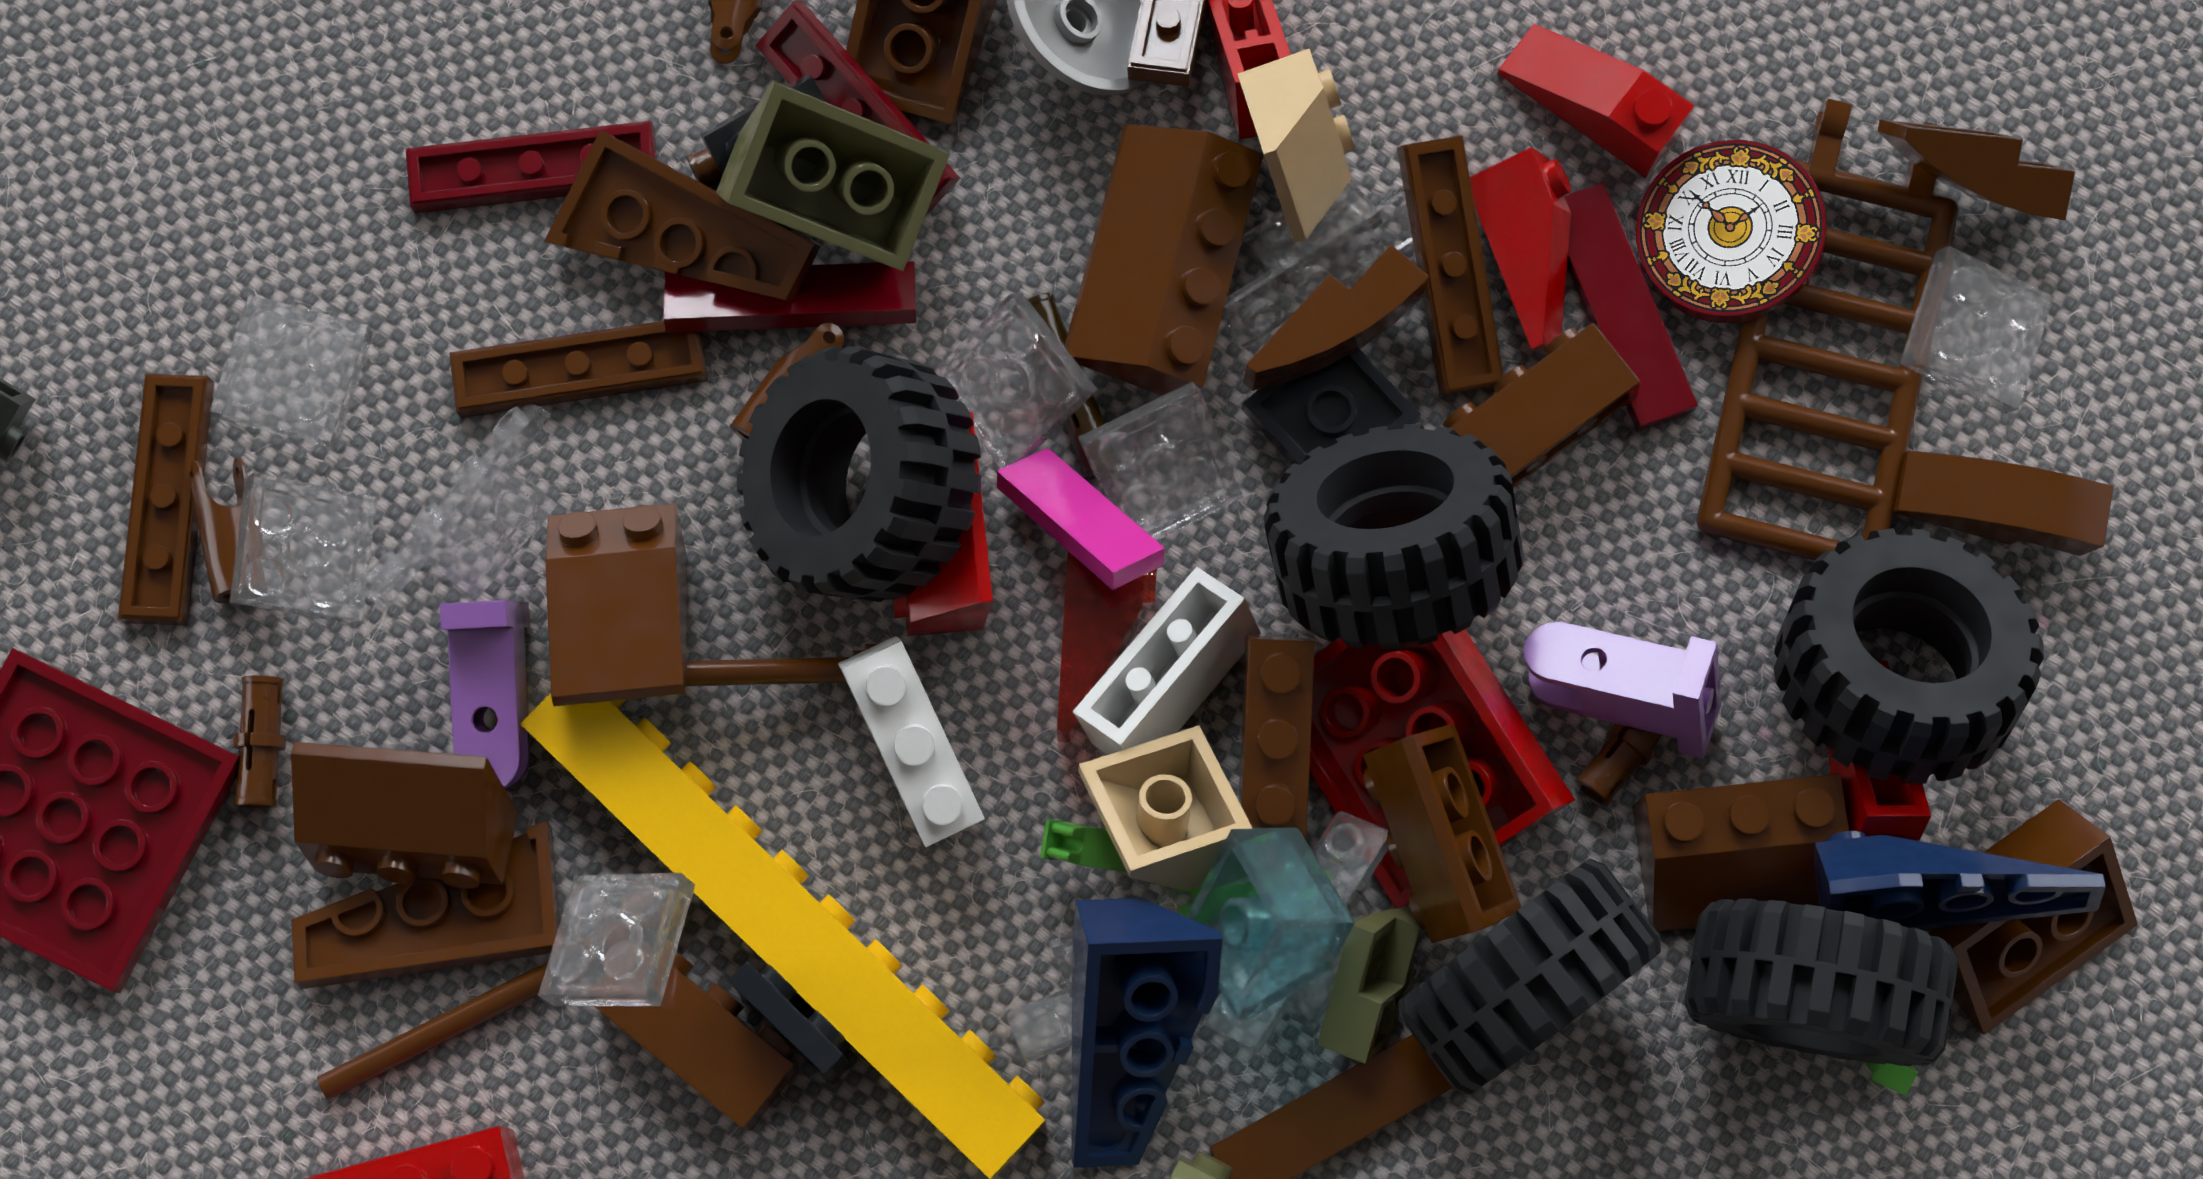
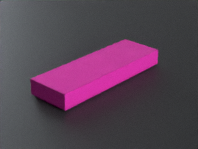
[997,448,1165,590]

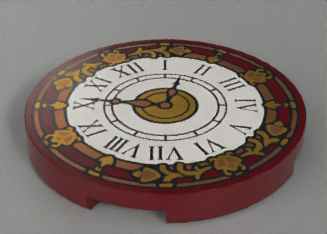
[1636,140,1827,323]

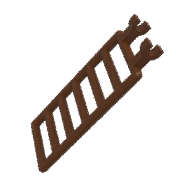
[1696,98,1959,561]

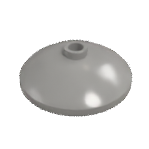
[1007,0,1147,96]

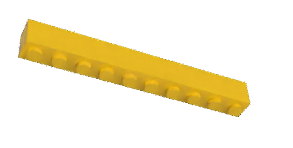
[520,693,1046,1179]

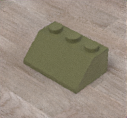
[716,81,950,271]

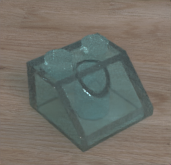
[1187,827,1355,1021]

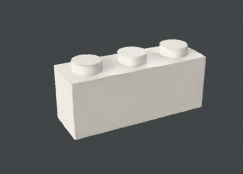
[1073,567,1261,755]
[838,636,985,848]

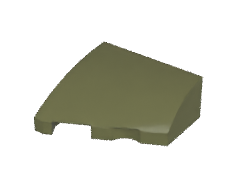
[1317,907,1427,1064]

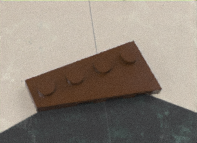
[544,130,821,302]
[291,820,562,989]

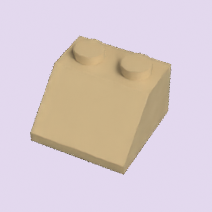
[1238,49,1356,244]
[1078,725,1253,891]

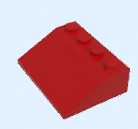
[1309,630,1575,908]

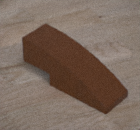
[1877,119,2075,221]
[1243,245,1430,391]
[1893,450,2114,556]

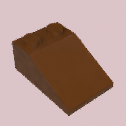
[846,0,997,125]
[545,503,688,706]

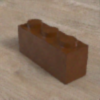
[1442,323,1640,488]
[1239,635,1315,839]
[590,941,800,1131]

